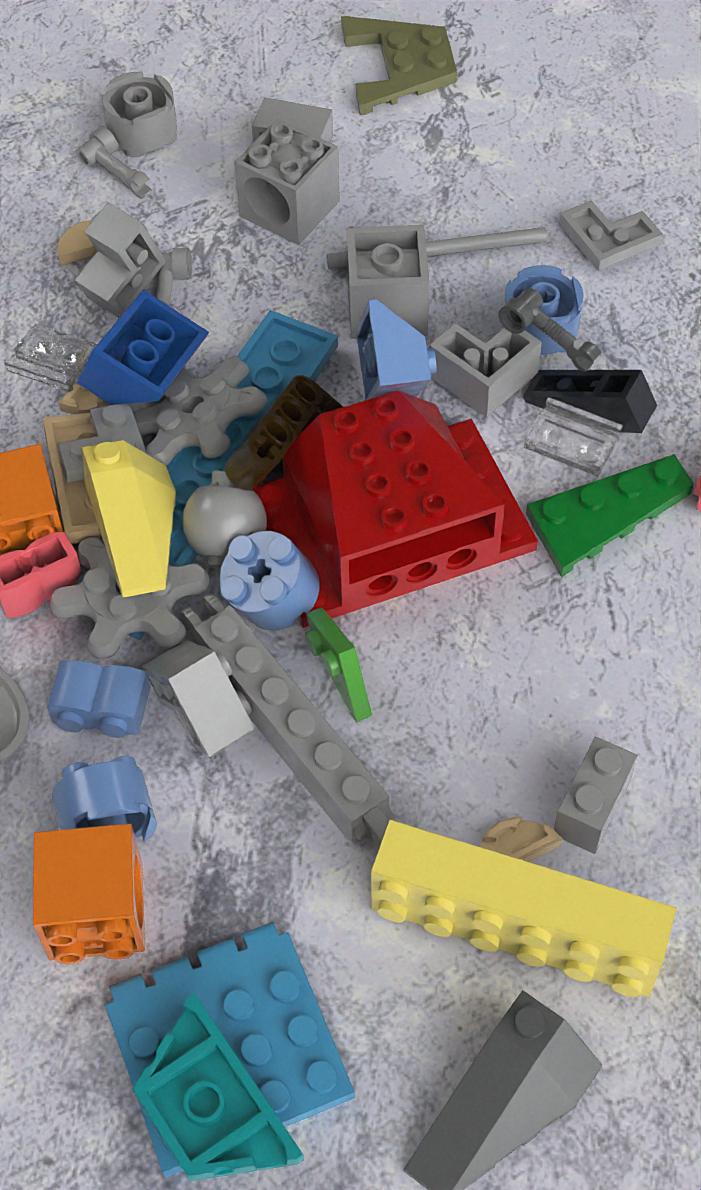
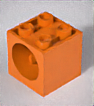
[0,443,63,556]
[33,824,145,964]

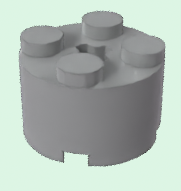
[102,72,177,158]

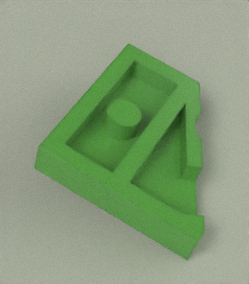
[305,607,372,723]

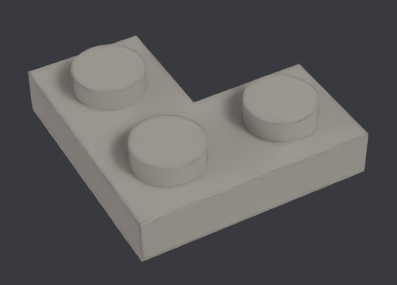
[559,200,663,271]
[58,403,147,483]

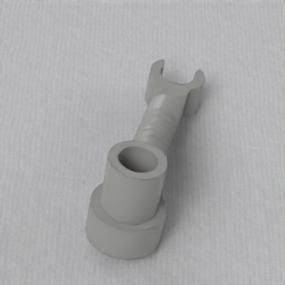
[76,126,153,199]
[155,248,192,306]

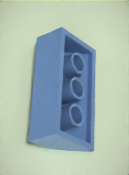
[356,299,437,400]

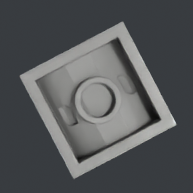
[234,119,340,245]
[346,225,430,339]

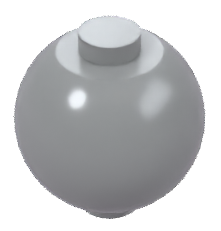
[182,471,267,566]

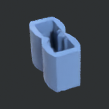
[47,660,151,738]

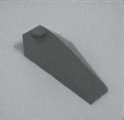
[404,990,602,1190]

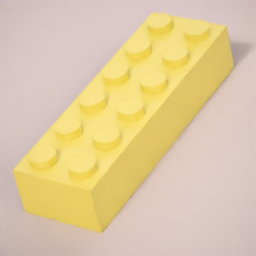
[371,820,677,997]

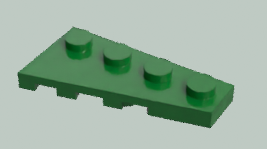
[526,454,694,577]

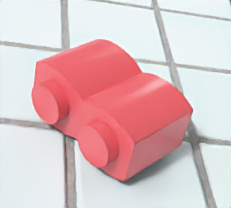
[0,532,82,618]

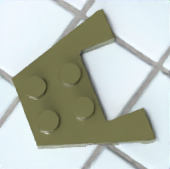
[341,16,457,115]

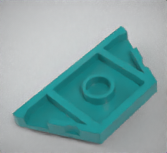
[132,993,304,1182]

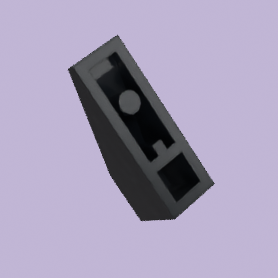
[523,370,657,433]

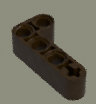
[225,375,343,490]

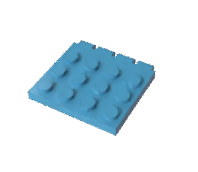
[105,922,355,1178]

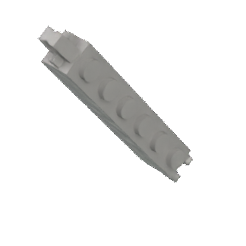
[179,592,394,850]

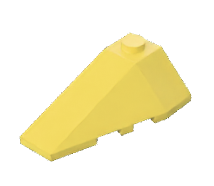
[82,440,176,598]

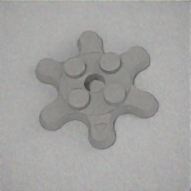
[133,357,267,465]
[49,537,210,659]

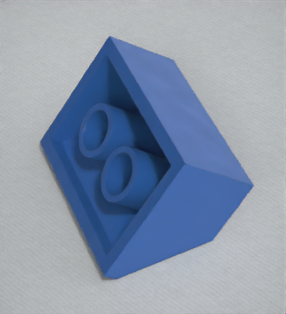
[77,289,209,405]

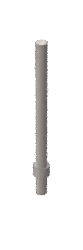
[326,227,547,269]

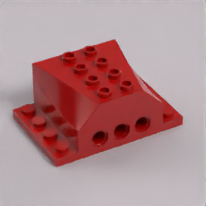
[250,390,538,628]

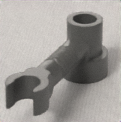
[498,288,601,372]

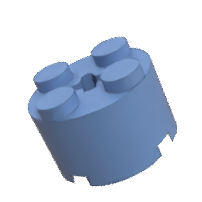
[502,265,584,355]
[220,531,320,631]
[52,756,157,842]

